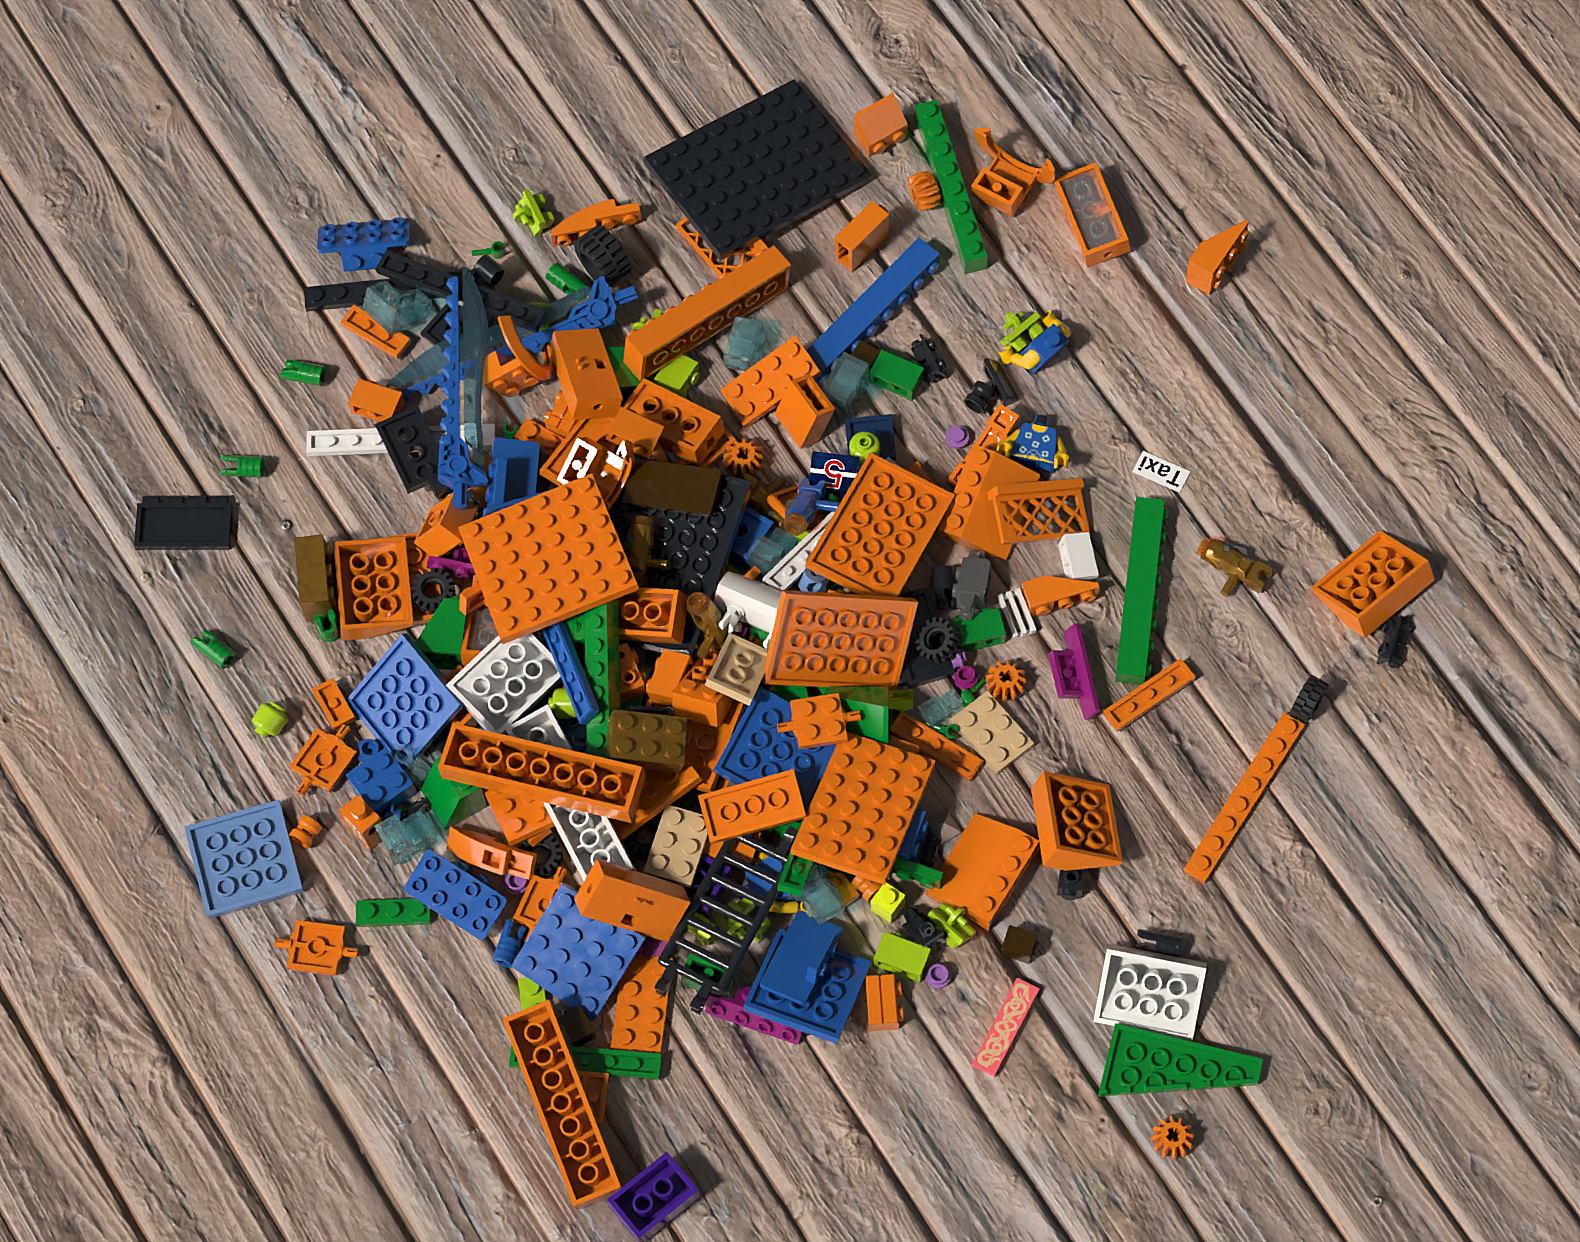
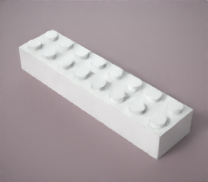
[505,705,637,881]

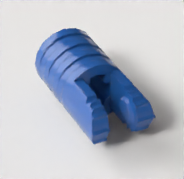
[492,918,527,968]

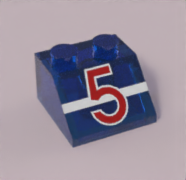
[809,451,860,501]

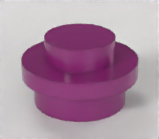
[954,666,978,689]

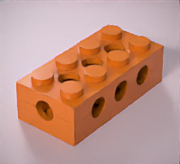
[622,378,725,466]

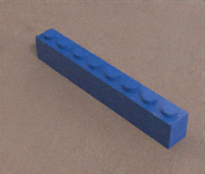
[807,237,940,386]

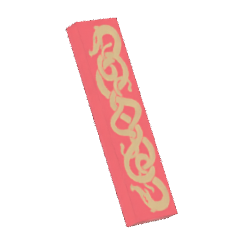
[972,978,1039,1077]

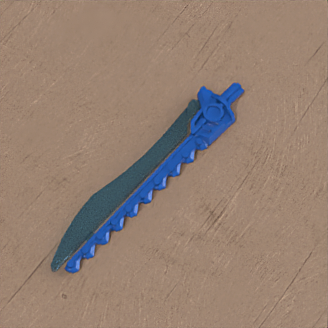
[438,267,490,510]
[386,276,638,401]

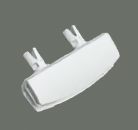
[714,571,782,649]

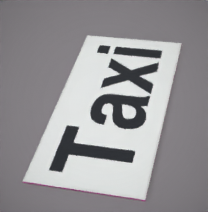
[1132,451,1190,493]

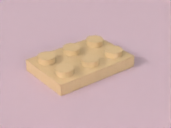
[705,632,768,706]
[950,690,1034,775]
[643,805,708,888]

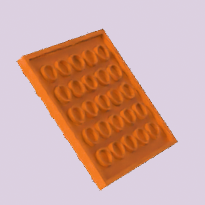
[458,473,639,644]

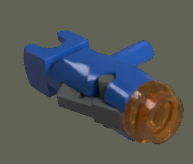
[784,478,840,536]

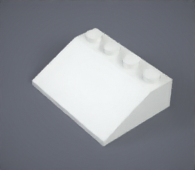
[446,633,562,735]
[1093,943,1207,1041]

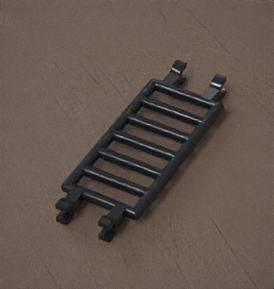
[654,826,798,1015]

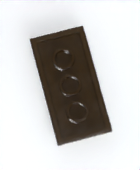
[622,458,724,518]

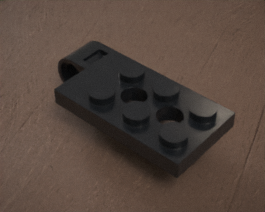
[420,254,506,358]
[375,405,453,500]

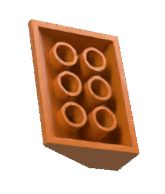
[938,444,1040,561]
[1311,530,1435,638]
[333,537,414,641]
[1031,771,1123,871]
[925,813,1039,931]

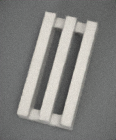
[997,588,1036,640]

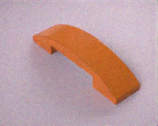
[947,404,1020,487]

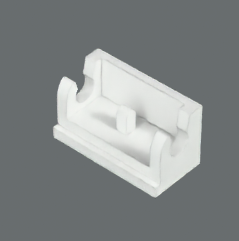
[1058,532,1099,582]

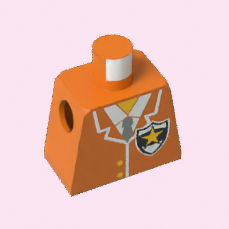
[339,795,389,850]

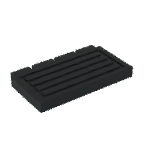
[134,496,233,550]
[898,587,955,689]

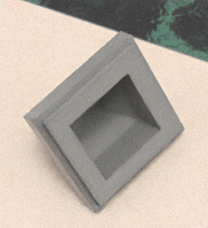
[928,812,962,845]

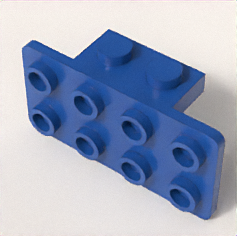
[317,217,410,272]
[485,437,540,507]
[404,850,508,940]
[760,911,842,1004]

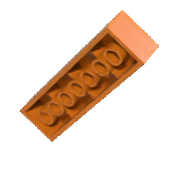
[623,246,791,382]
[438,723,646,823]
[502,1000,623,1210]

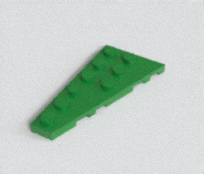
[1098,1023,1263,1097]

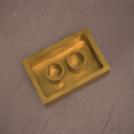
[294,534,338,622]
[606,709,687,773]

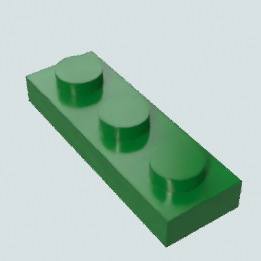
[356,898,431,927]

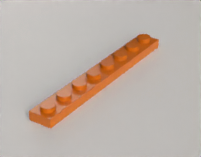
[1183,713,1305,884]

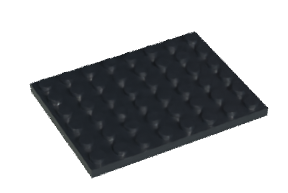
[643,79,872,261]
[563,454,753,661]

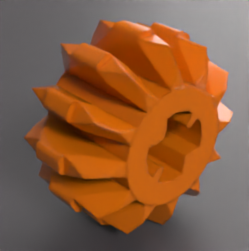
[908,171,941,211]
[723,437,764,479]
[985,659,1027,702]
[1151,1116,1195,1160]

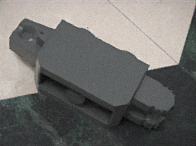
[952,550,992,621]

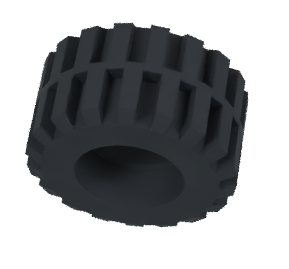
[574,225,631,287]

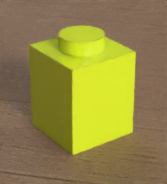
[871,883,905,923]

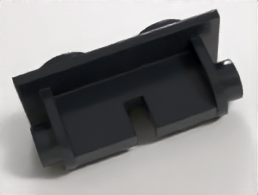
[911,334,949,384]
[1376,615,1411,668]
[902,906,944,948]

